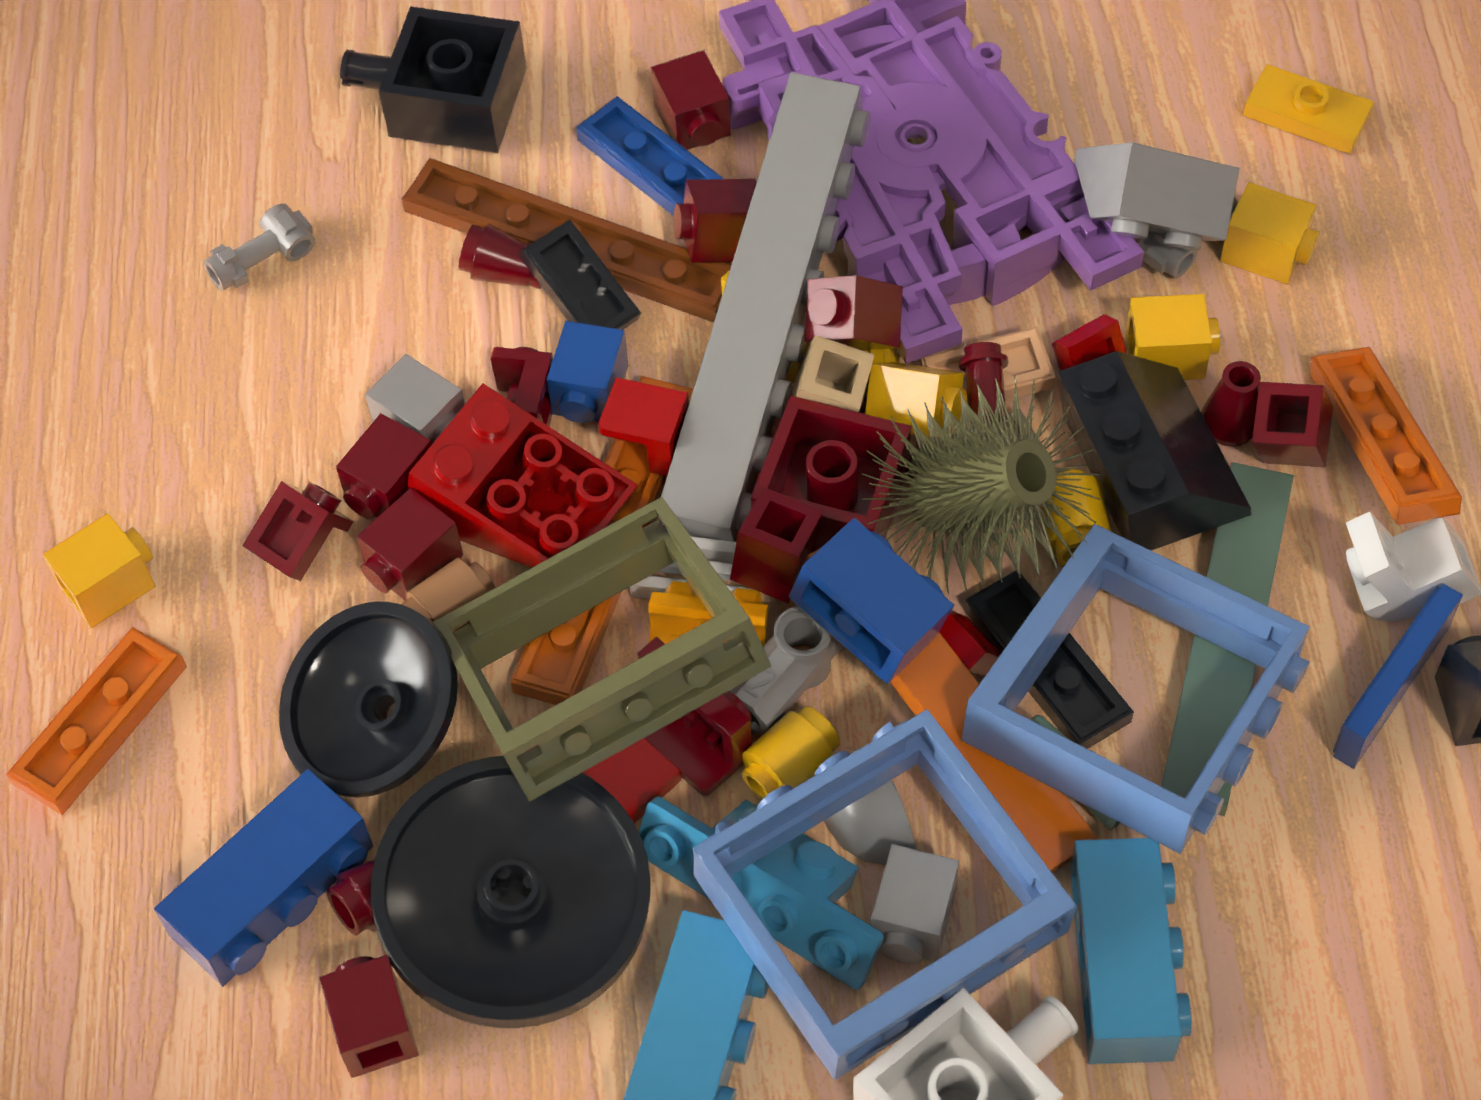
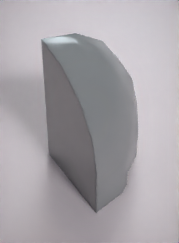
[824,744,916,865]

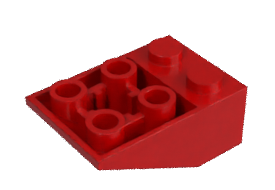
[407,383,638,568]

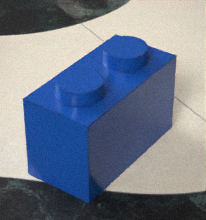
[788,518,955,685]

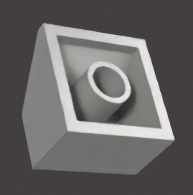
[1074,142,1240,251]

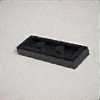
[964,570,1134,749]

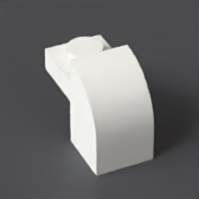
[1346,512,1481,621]

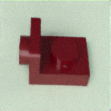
[490,347,553,426]
[242,481,354,581]

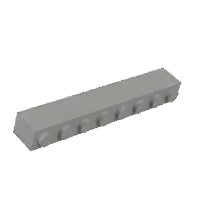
[658,72,871,542]

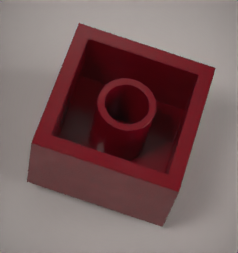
[751,396,912,551]

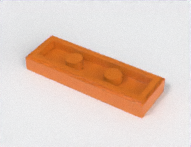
[6,627,187,815]

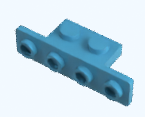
[639,797,884,990]

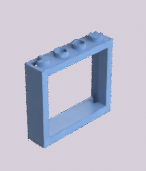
[961,524,1310,854]
[693,709,1077,1080]

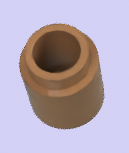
[401,558,496,636]

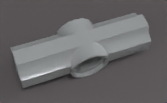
[729,606,843,735]

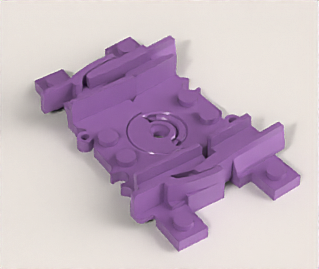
[719,0,1144,364]

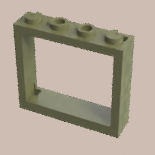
[433,497,772,802]

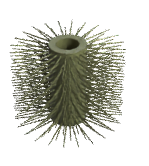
[862,376,1100,594]

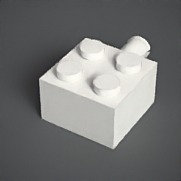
[853,988,1078,1100]

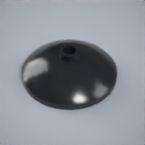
[279,601,458,798]

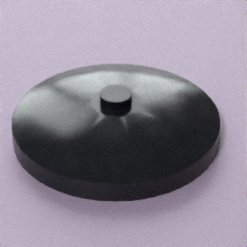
[371,756,650,1028]

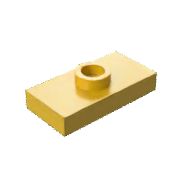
[1243,64,1375,154]

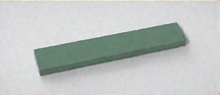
[1161,462,1294,817]

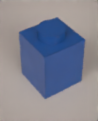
[547,321,629,423]

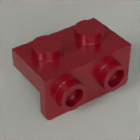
[637,636,752,796]

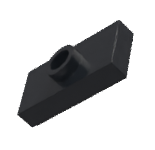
[520,219,641,330]

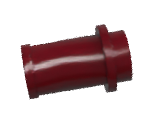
[959,342,1009,425]

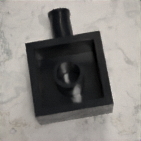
[340,6,527,153]

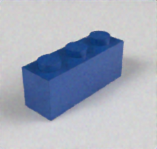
[153,769,374,987]

